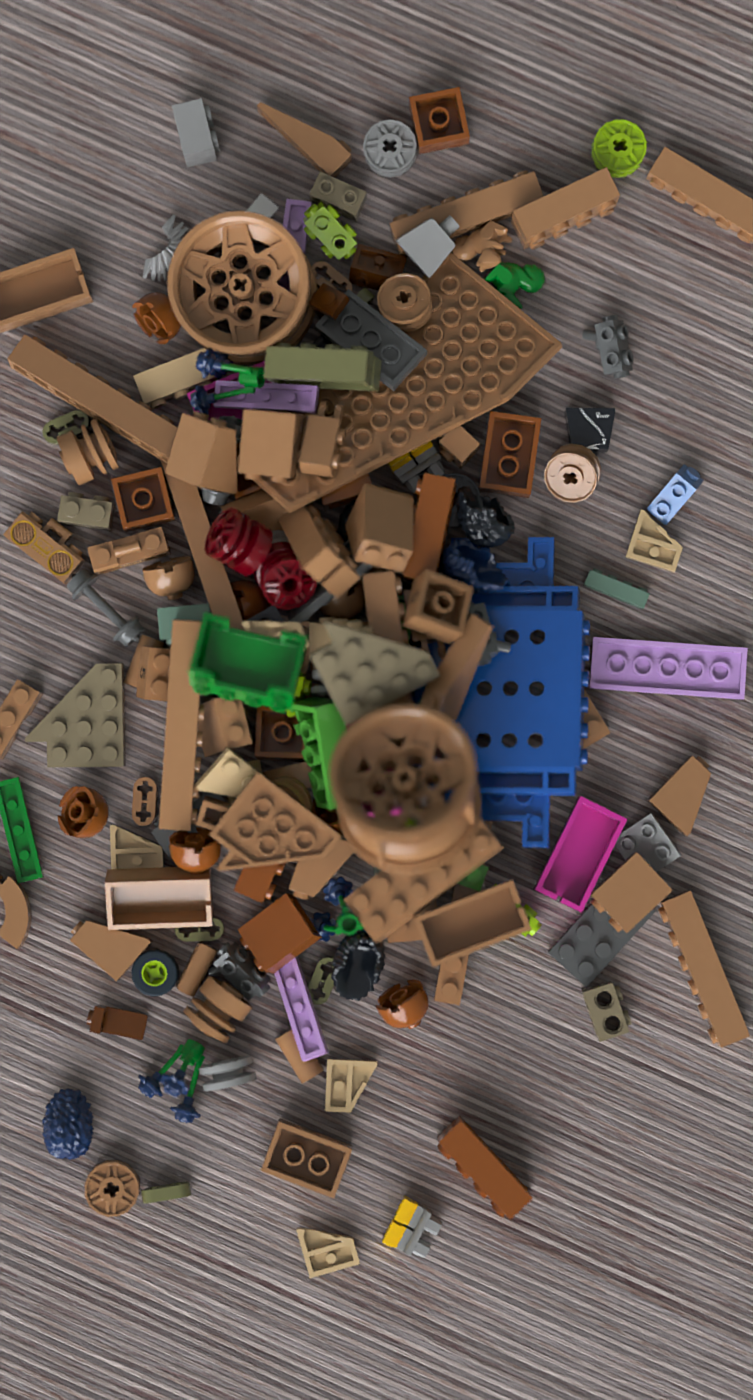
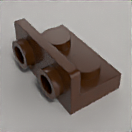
[349,244,407,291]

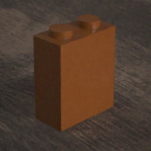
[238,893,322,974]

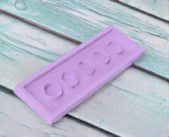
[589,637,748,700]

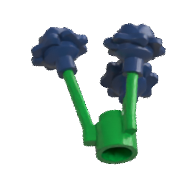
[190,348,265,415]
[310,876,367,942]
[138,1039,206,1123]

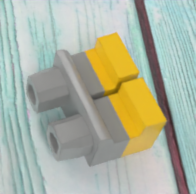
[386,441,445,495]
[382,1195,442,1257]

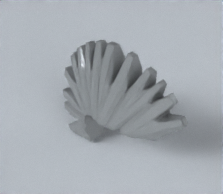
[143,214,188,281]

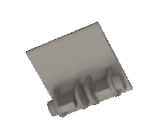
[615,813,681,872]

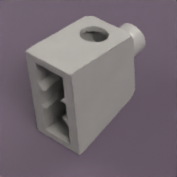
[395,215,460,278]

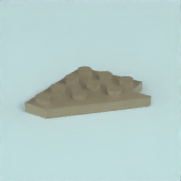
[309,620,440,725]
[25,663,125,767]

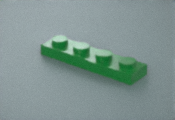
[0,777,44,883]

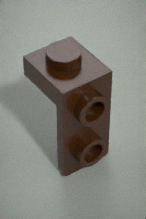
[309,283,350,320]
[86,1004,148,1040]

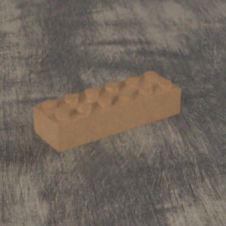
[344,816,505,942]

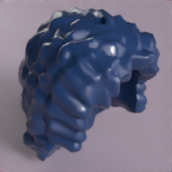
[440,539,508,593]
[42,1088,94,1160]

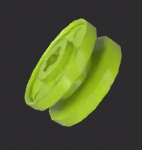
[591,119,647,178]

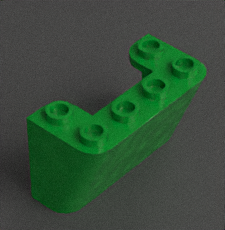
[188,612,308,713]

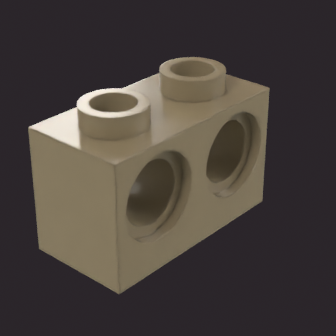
[309,171,367,222]
[581,981,632,1042]

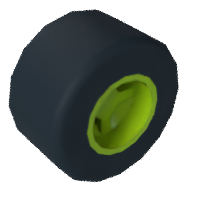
[131,949,179,997]

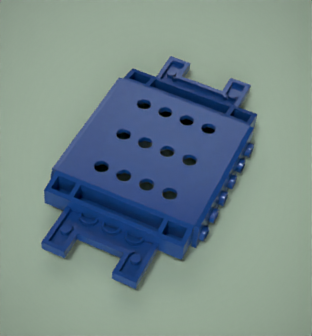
[413,537,590,848]

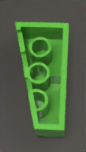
[290,696,346,810]

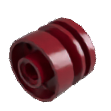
[204,507,273,576]
[253,541,317,610]

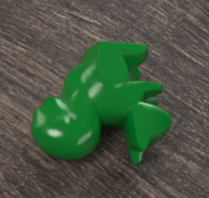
[484,261,545,309]

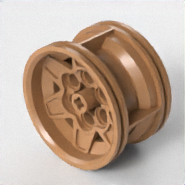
[167,211,318,365]
[329,705,481,874]

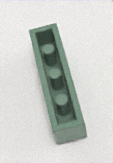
[583,568,650,610]

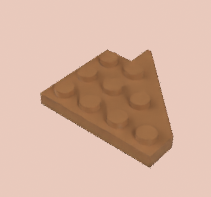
[209,772,341,871]

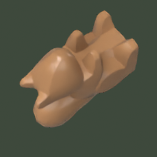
[451,221,513,273]

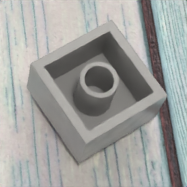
[172,98,220,168]

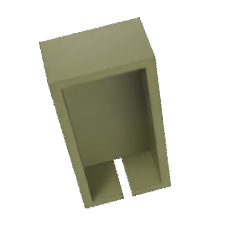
[264,343,382,391]

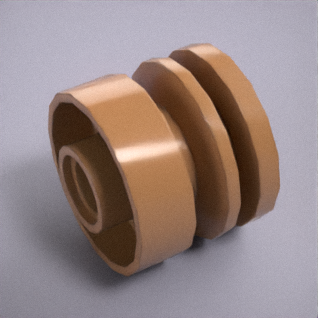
[56,419,119,486]
[183,975,253,1043]

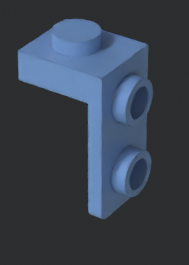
[647,464,704,525]

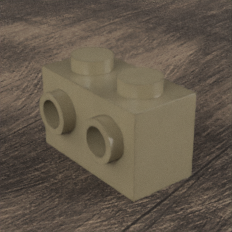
[57,492,115,531]

